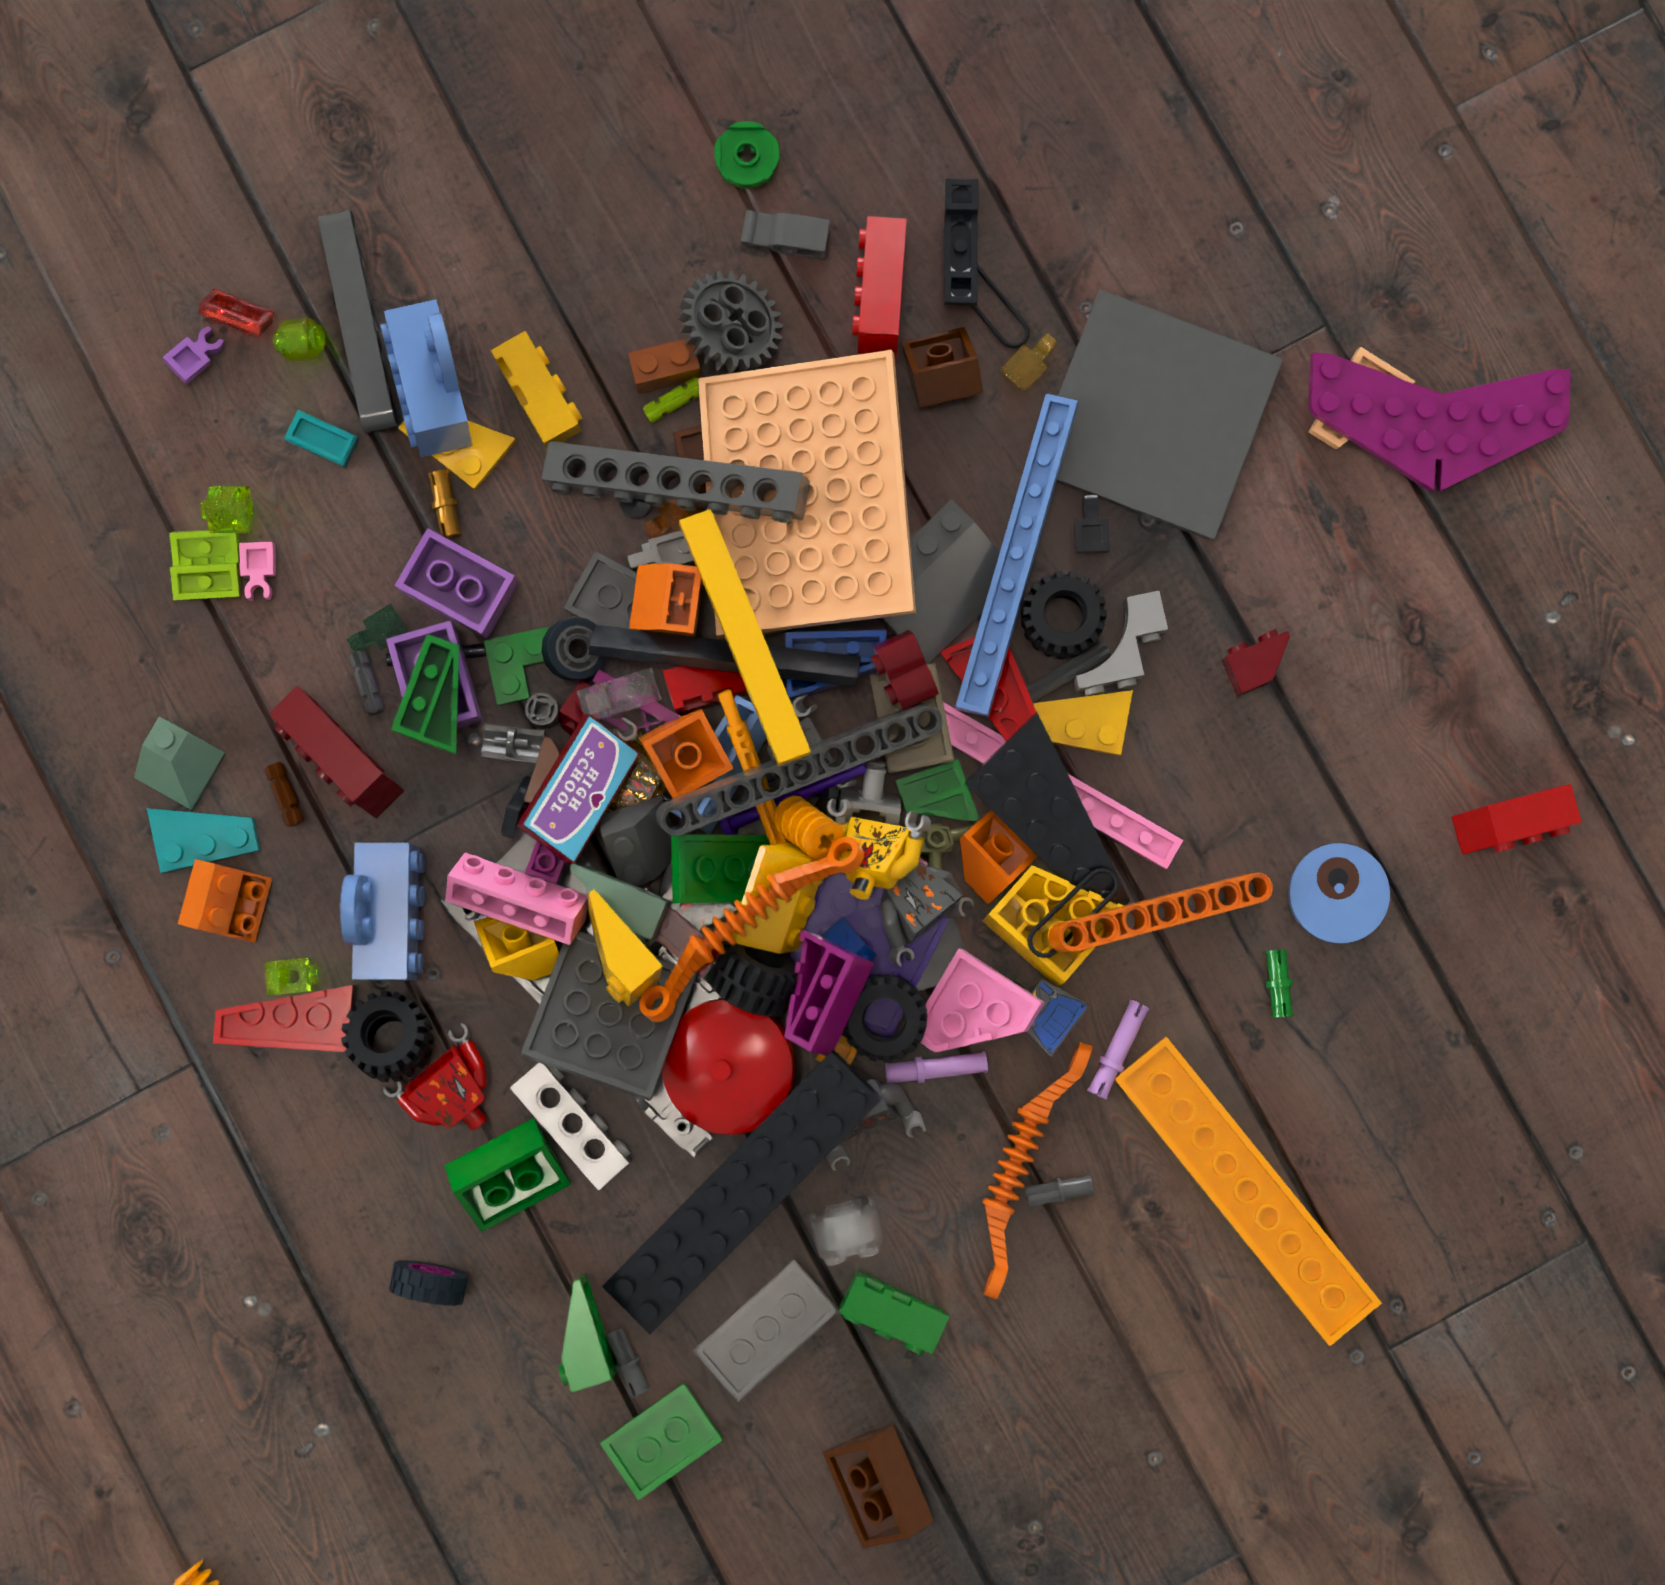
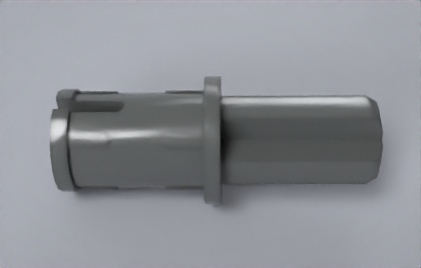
[1025,1174,1094,1206]
[606,1328,650,1398]

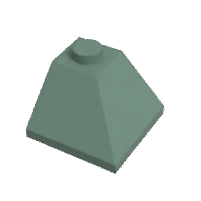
[134,716,226,810]

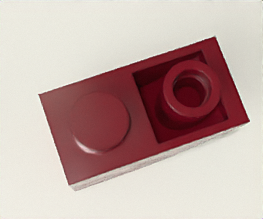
[1221,629,1290,697]

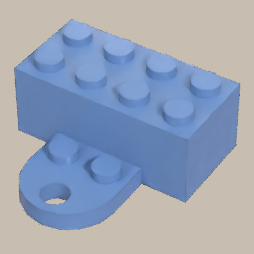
[380,299,472,457]
[340,843,425,981]

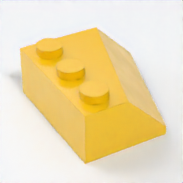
[982,865,1124,987]

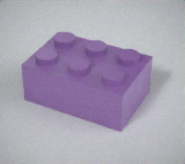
[395,528,520,640]
[386,620,483,728]

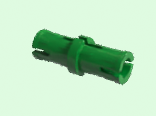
[1265,949,1293,1018]

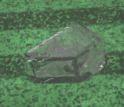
[577,668,662,720]

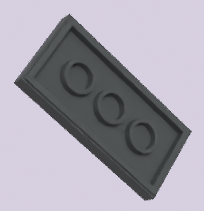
[693,1259,840,1402]

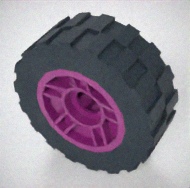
[389,1260,469,1306]

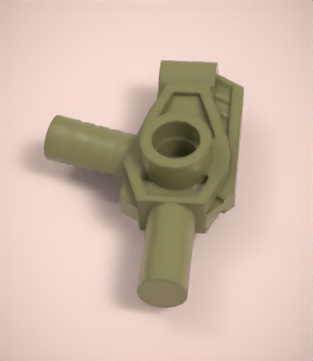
[921,822,973,869]

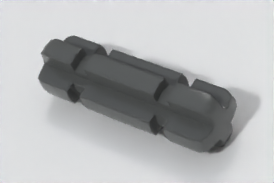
[349,650,384,715]

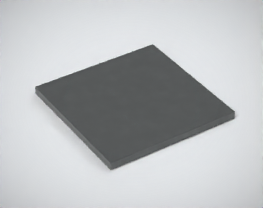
[1057,289,1283,542]

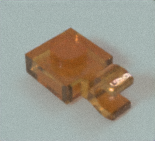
[643,503,701,539]

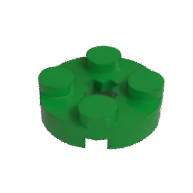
[714,121,780,189]

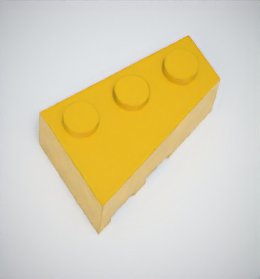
[491,330,583,449]

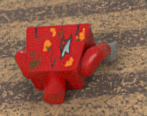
[383,1023,487,1130]

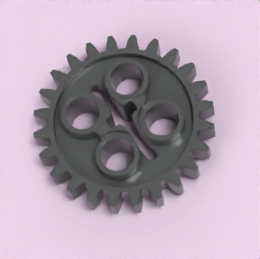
[678,271,783,374]

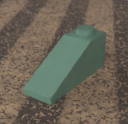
[570,863,671,943]

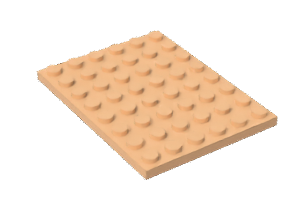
[698,350,916,638]

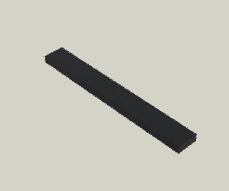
[589,625,861,687]

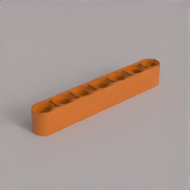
[1048,873,1273,953]

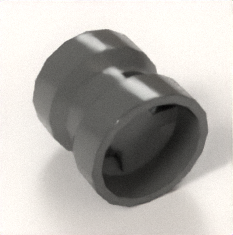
[525,693,561,729]

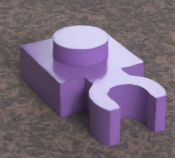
[163,326,224,385]

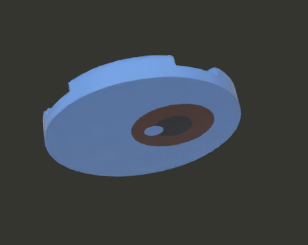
[1288,843,1390,944]

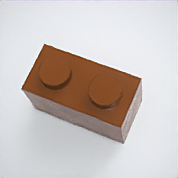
[628,338,702,394]

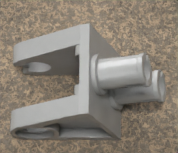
[838,759,901,826]

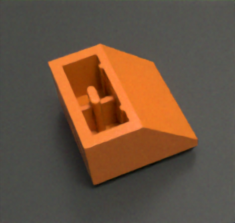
[629,563,703,637]
[178,859,272,943]

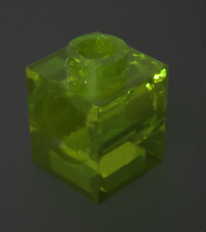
[201,486,255,533]

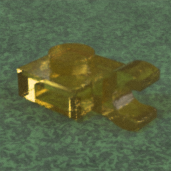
[1001,333,1057,393]

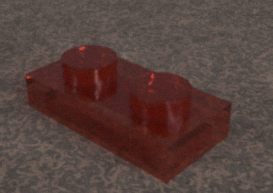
[198,289,274,338]

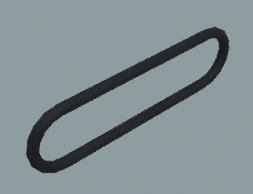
[971,263,1030,348]
[1027,868,1119,958]

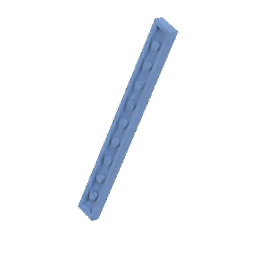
[955,394,1079,717]

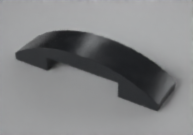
[944,179,978,305]

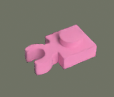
[239,542,276,601]

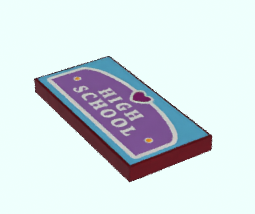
[516,714,640,865]

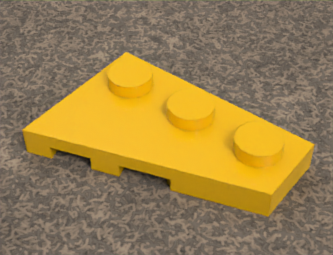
[398,421,517,491]
[1033,690,1133,756]

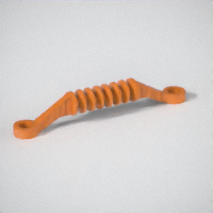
[639,837,864,1022]
[982,1041,1093,1300]

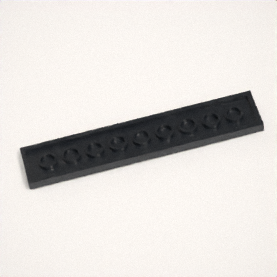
[602,1049,883,1334]

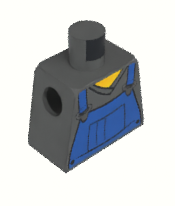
[1013,978,1090,1056]

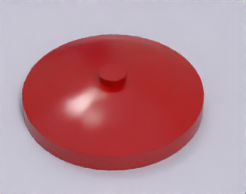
[662,998,796,1135]

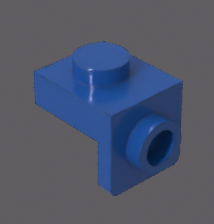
[822,917,877,961]

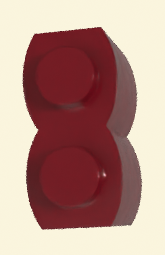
[870,630,939,711]

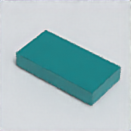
[284,410,359,468]

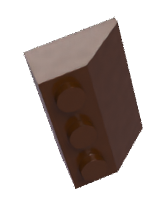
[823,1425,934,1548]

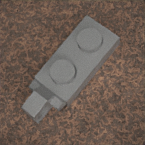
[627,530,695,571]

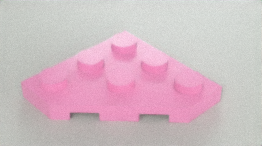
[920,949,1045,1053]

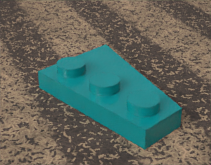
[147,808,261,874]

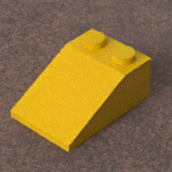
[588,889,662,1007]

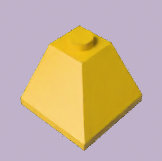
[474,916,559,981]

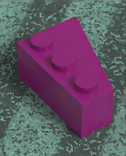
[784,930,874,1056]

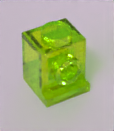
[264,958,318,996]

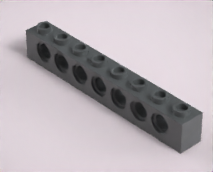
[541,441,810,523]

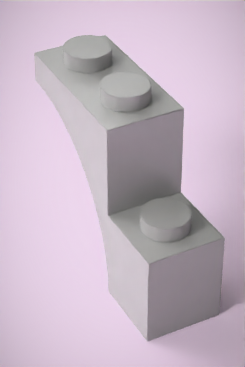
[1073,591,1168,696]

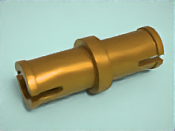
[428,469,462,539]

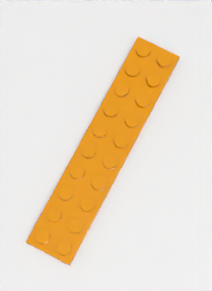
[1115,1037,1382,1346]

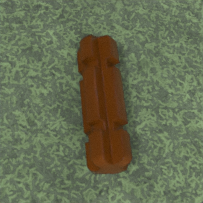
[265,762,304,827]

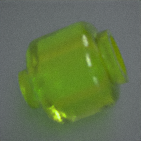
[273,317,326,362]

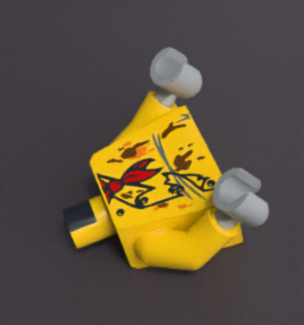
[827,798,931,900]

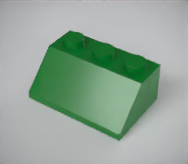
[444,1118,571,1232]

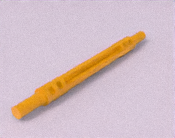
[718,689,790,845]

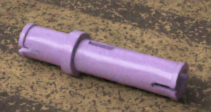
[1087,1000,1149,1100]
[885,1051,988,1084]

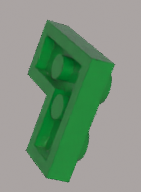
[484,627,549,706]

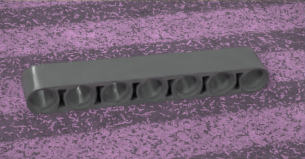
[318,210,398,433]

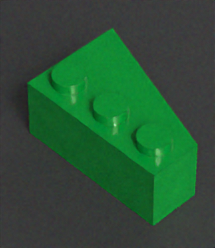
[391,634,459,756]
[839,1269,950,1355]

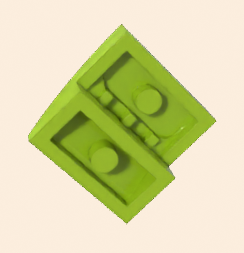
[169,528,241,600]

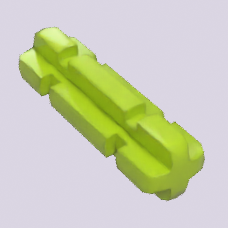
[643,377,699,423]

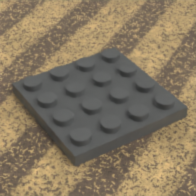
[521,932,697,1101]

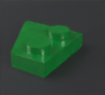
[895,759,980,822]

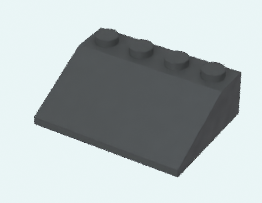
[877,499,1000,664]

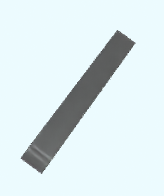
[656,703,943,836]

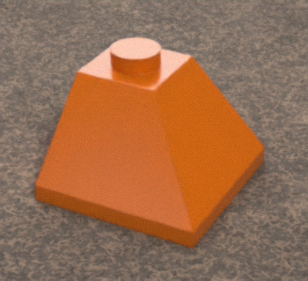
[638,709,734,799]
[960,810,1038,904]

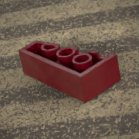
[269,686,405,819]

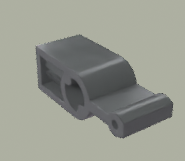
[741,210,830,260]

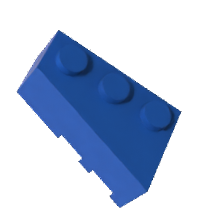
[785,630,886,702]

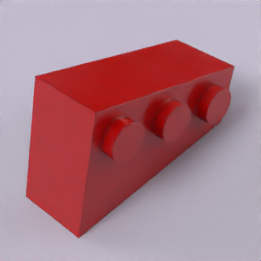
[663,666,749,716]
[1451,784,1582,855]

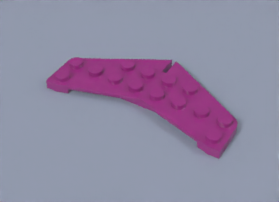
[1308,352,1571,492]

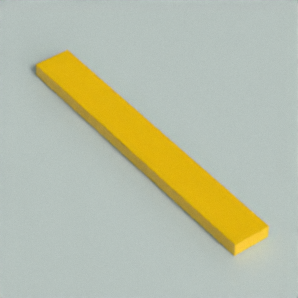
[679,509,811,766]

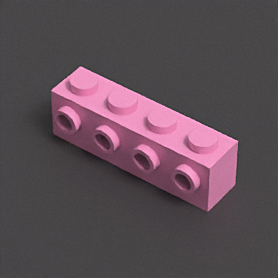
[445,853,588,945]

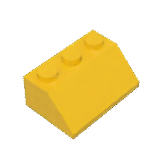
[733,842,824,954]

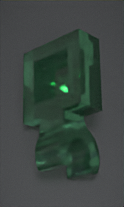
[346,604,408,652]

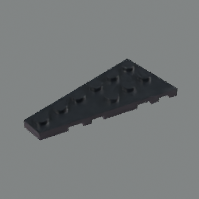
[965,711,1130,905]

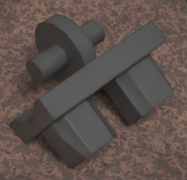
[481,724,546,764]

